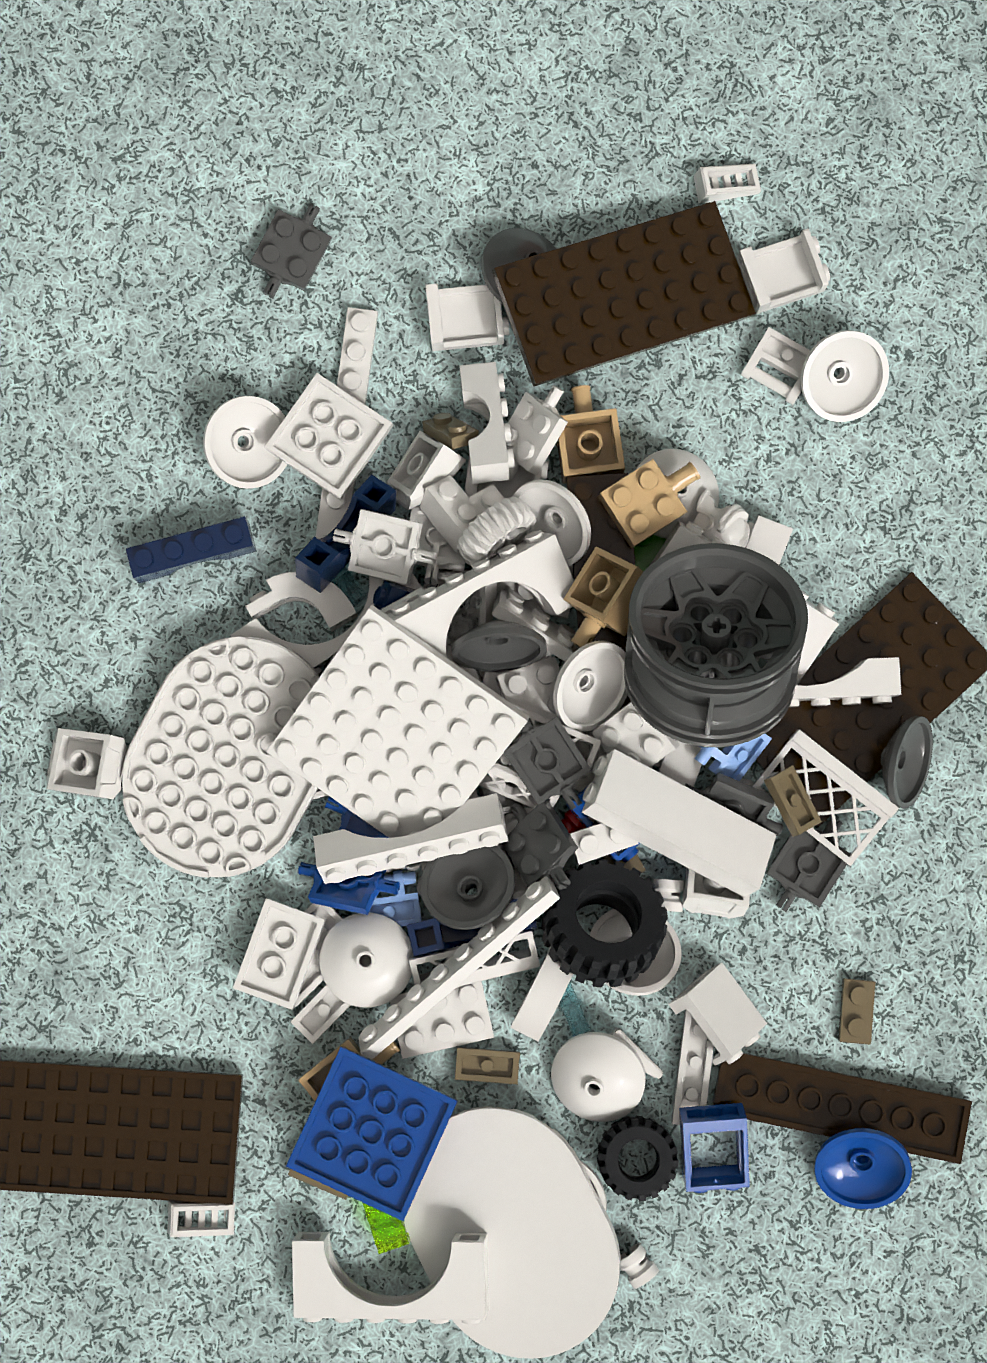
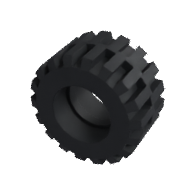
[597,1115,679,1201]

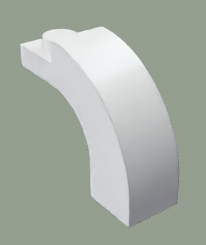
[245,572,358,631]
[510,947,573,1042]

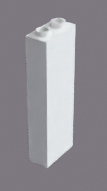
[582,749,776,897]

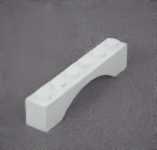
[790,657,901,707]
[313,793,508,884]

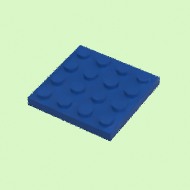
[286,1046,458,1221]

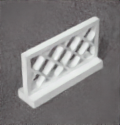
[752,729,899,866]

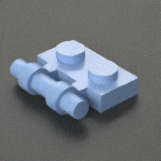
[694,734,772,781]
[357,870,422,927]

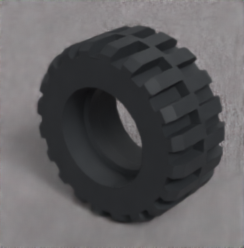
[541,860,668,988]

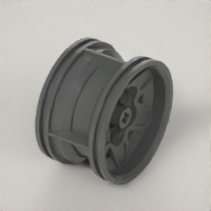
[624,543,808,747]

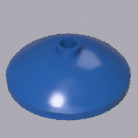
[814,1128,912,1209]

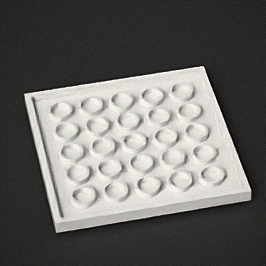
[267,605,529,838]

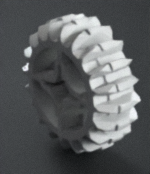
[457,497,536,567]

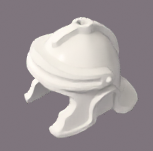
[693,490,750,548]

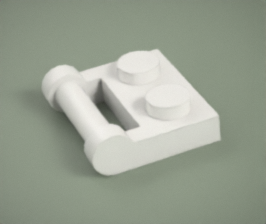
[741,327,810,405]

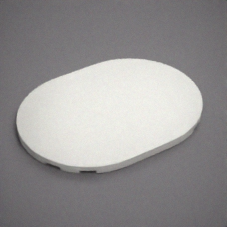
[121,637,320,878]
[404,1106,620,1359]

